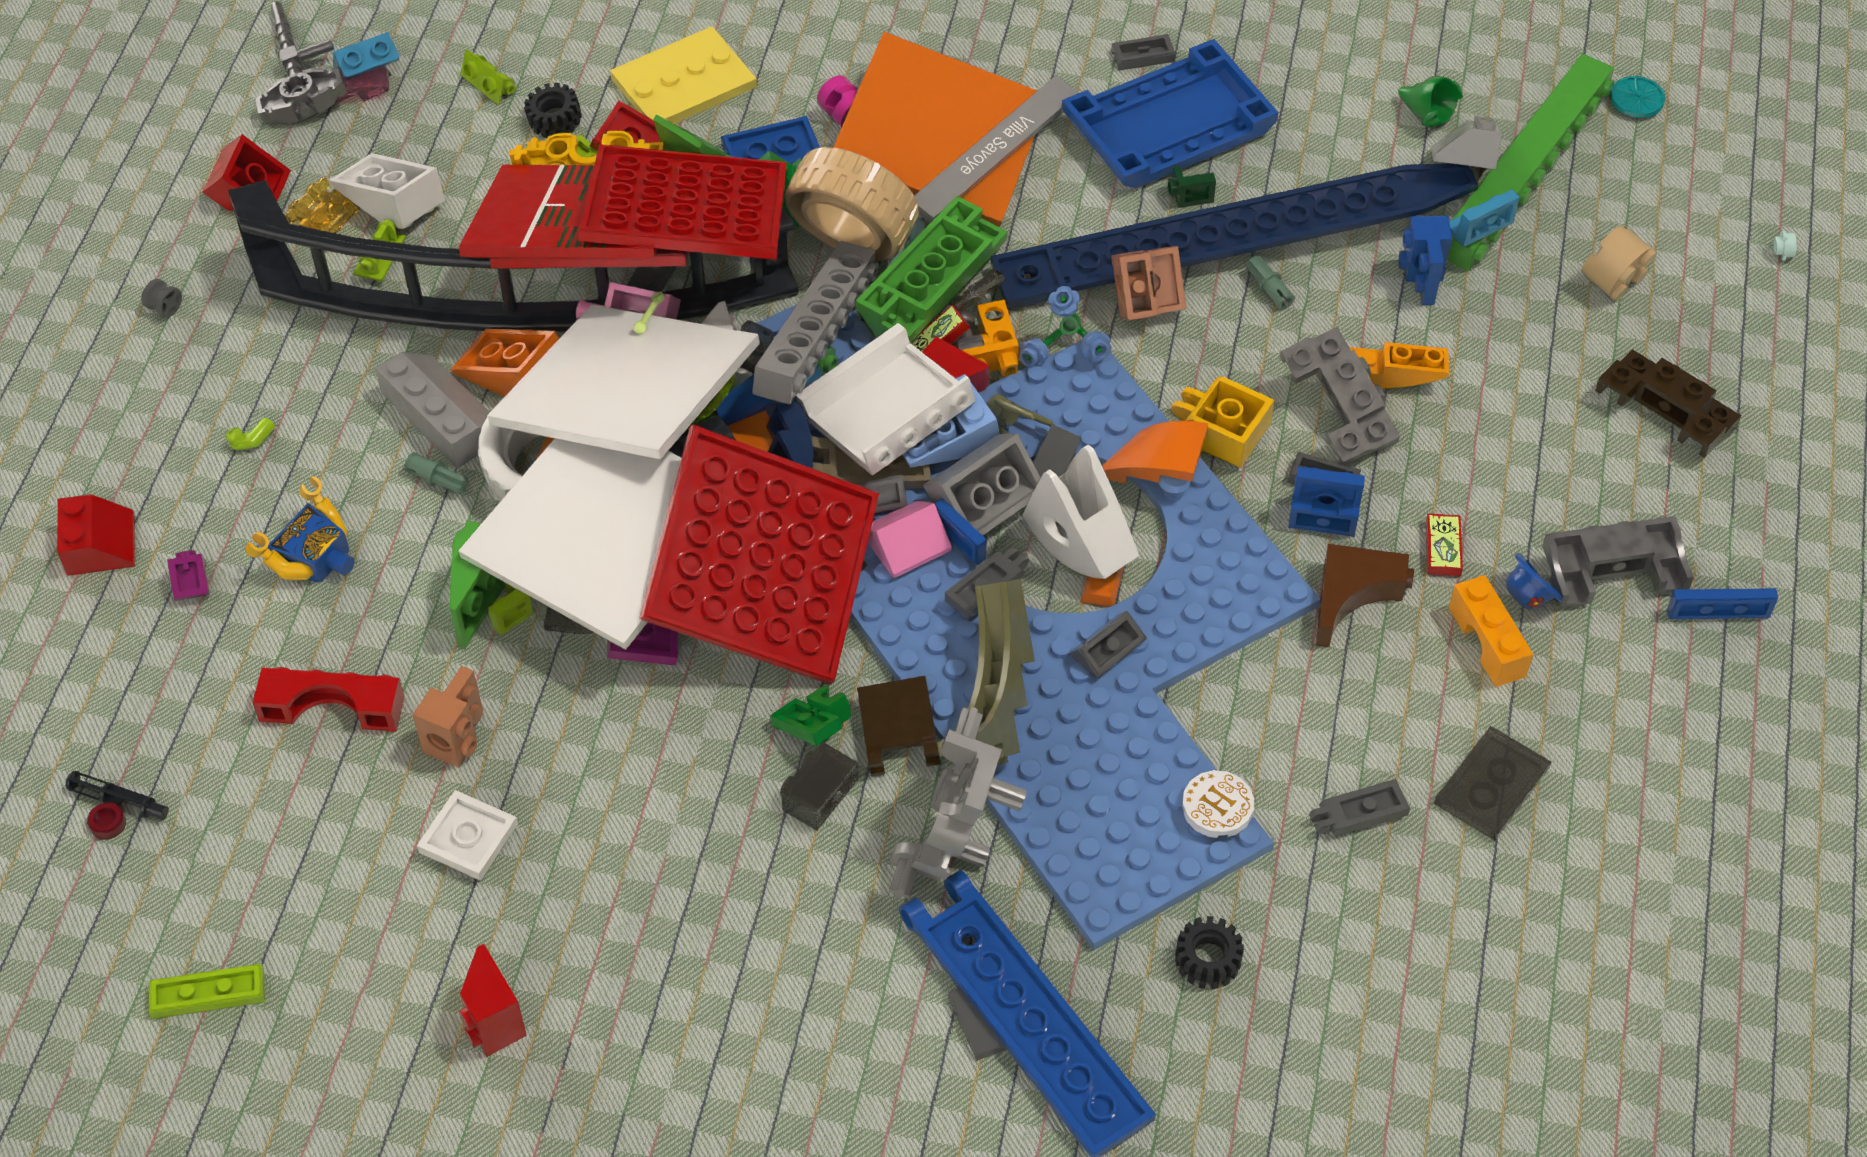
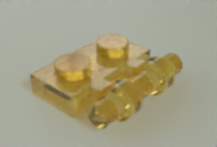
[284,177,361,233]

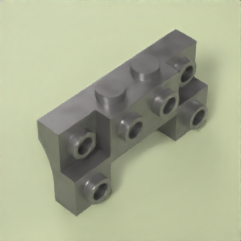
[1280,327,1400,465]
[1542,516,1694,608]

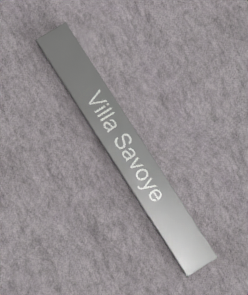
[914,76,1079,223]

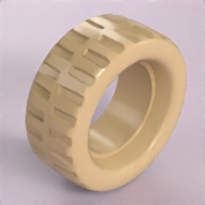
[785,147,919,261]

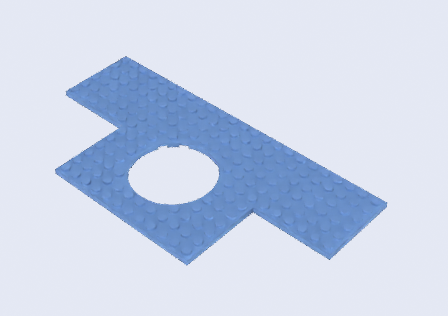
[714,304,1321,951]

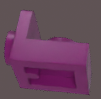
[167,550,210,601]

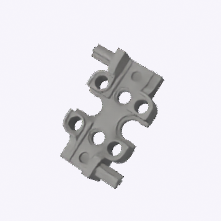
[889,707,1027,899]

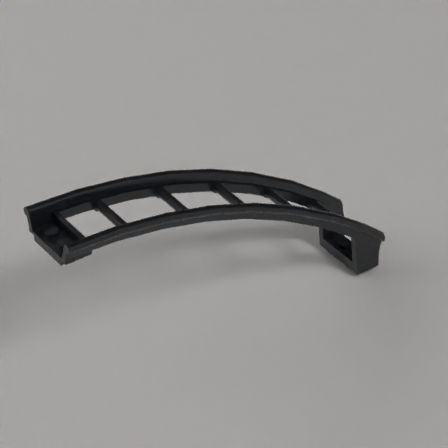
[228,180,799,332]

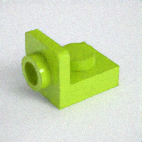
[488,583,533,636]

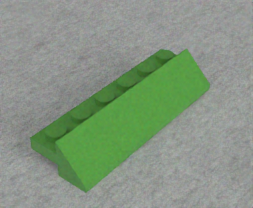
[855,196,1008,343]

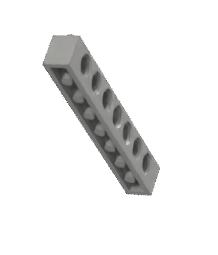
[752,241,878,405]

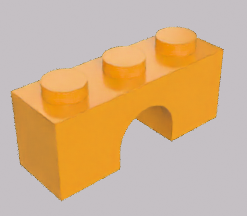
[1449,575,1533,687]

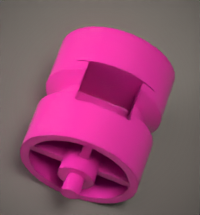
[817,75,858,128]

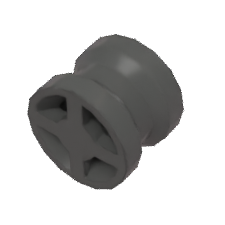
[141,279,182,317]

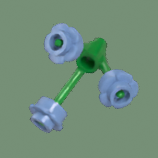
[1019,286,1112,367]

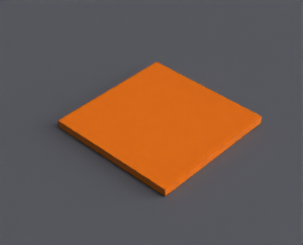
[833,32,1037,227]

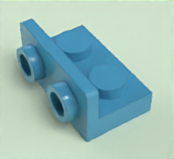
[333,32,400,79]
[1449,189,1520,247]

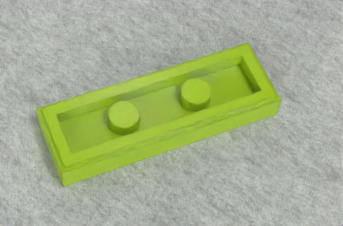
[149,963,265,1019]

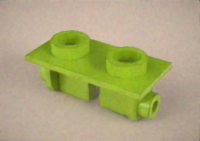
[460,49,516,105]
[353,219,406,282]

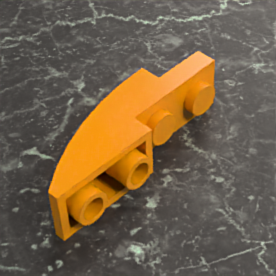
[1317,342,1449,389]

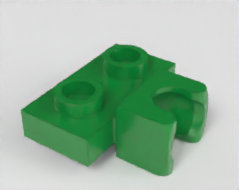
[770,686,851,746]

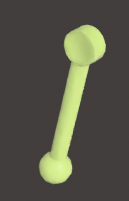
[633,291,665,334]

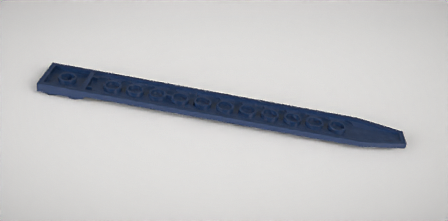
[991,163,1478,310]

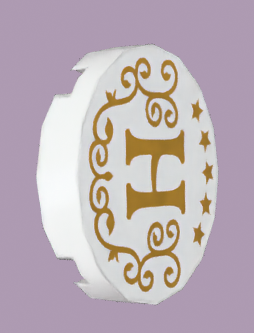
[1182,770,1254,838]

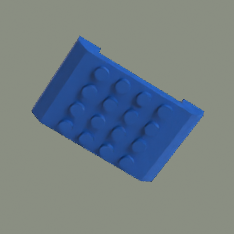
[1062,39,1279,188]

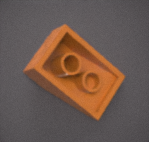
[450,329,559,397]

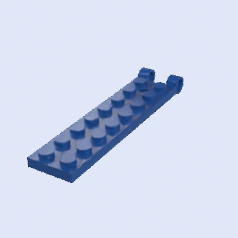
[899,870,1156,1157]

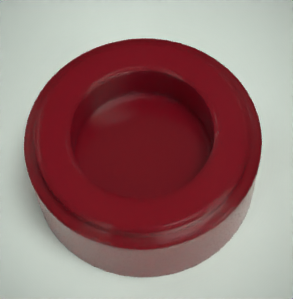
[87,802,126,840]

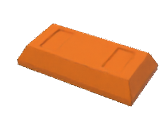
[1081,567,1124,607]

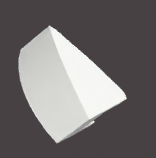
[1022,445,1139,579]

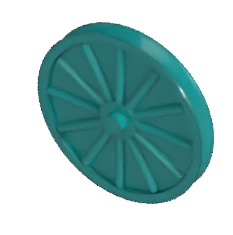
[1610,76,1665,118]

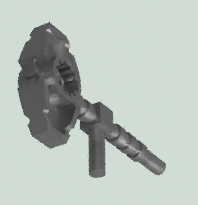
[255,2,347,123]

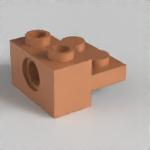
[1111,246,1186,320]
[412,666,483,768]

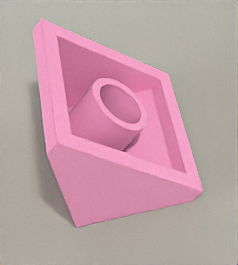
[868,500,952,579]

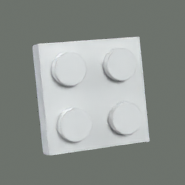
[417,790,518,881]

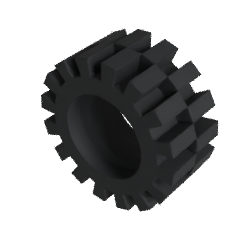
[524,82,582,138]
[1175,916,1244,989]

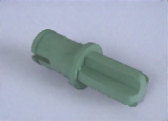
[1246,256,1295,310]
[404,452,468,494]

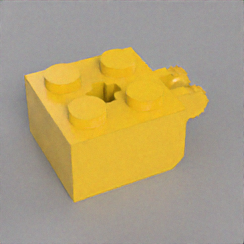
[1170,376,1275,468]

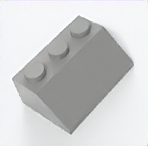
[1431,116,1502,169]
[923,433,1041,535]

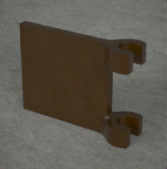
[857,675,941,777]

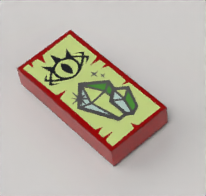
[911,304,970,352]
[1426,513,1463,576]

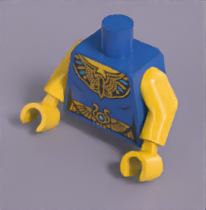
[245,476,355,583]

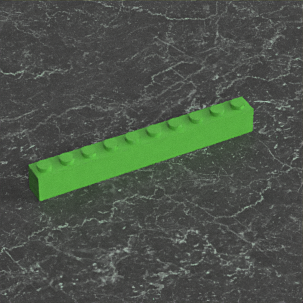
[1447,53,1614,271]

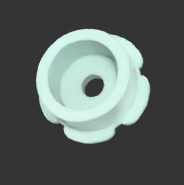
[1773,230,1797,261]

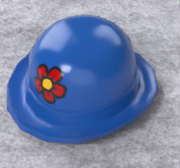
[1506,553,1563,610]

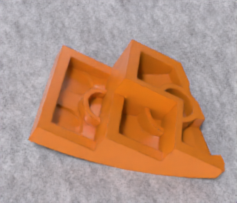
[1102,421,1208,484]

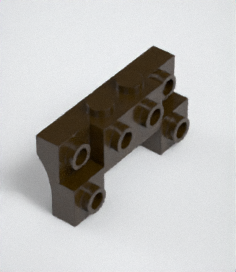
[1595,349,1742,458]

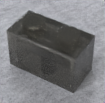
[780,742,858,831]

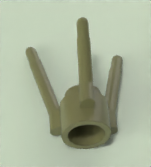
[987,394,1054,434]

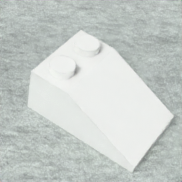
[329,153,445,229]

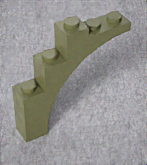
[937,579,1035,765]

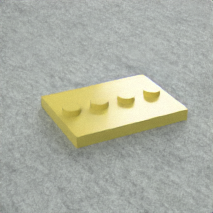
[610,26,757,124]

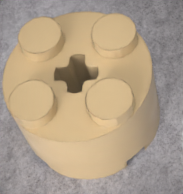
[1582,225,1657,301]

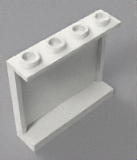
[796,323,976,476]

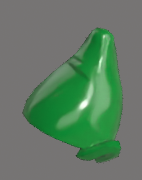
[1398,76,1463,127]

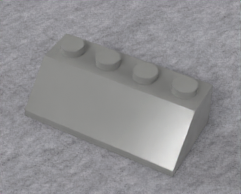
[375,352,490,469]

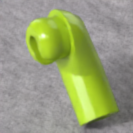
[226,417,275,451]

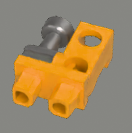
[958,299,1019,378]

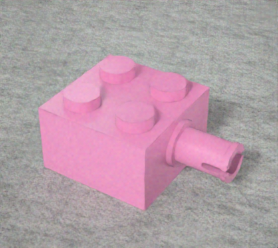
[576,282,681,320]

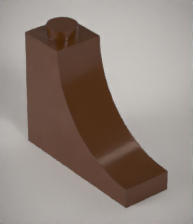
[1316,544,1414,647]

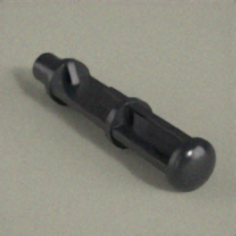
[65,771,169,820]

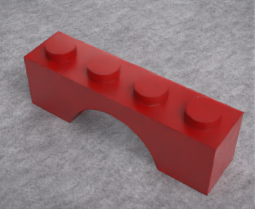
[252,667,405,732]

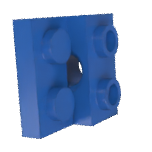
[1398,216,1452,305]
[1288,466,1365,537]

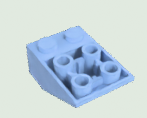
[902,374,1000,467]

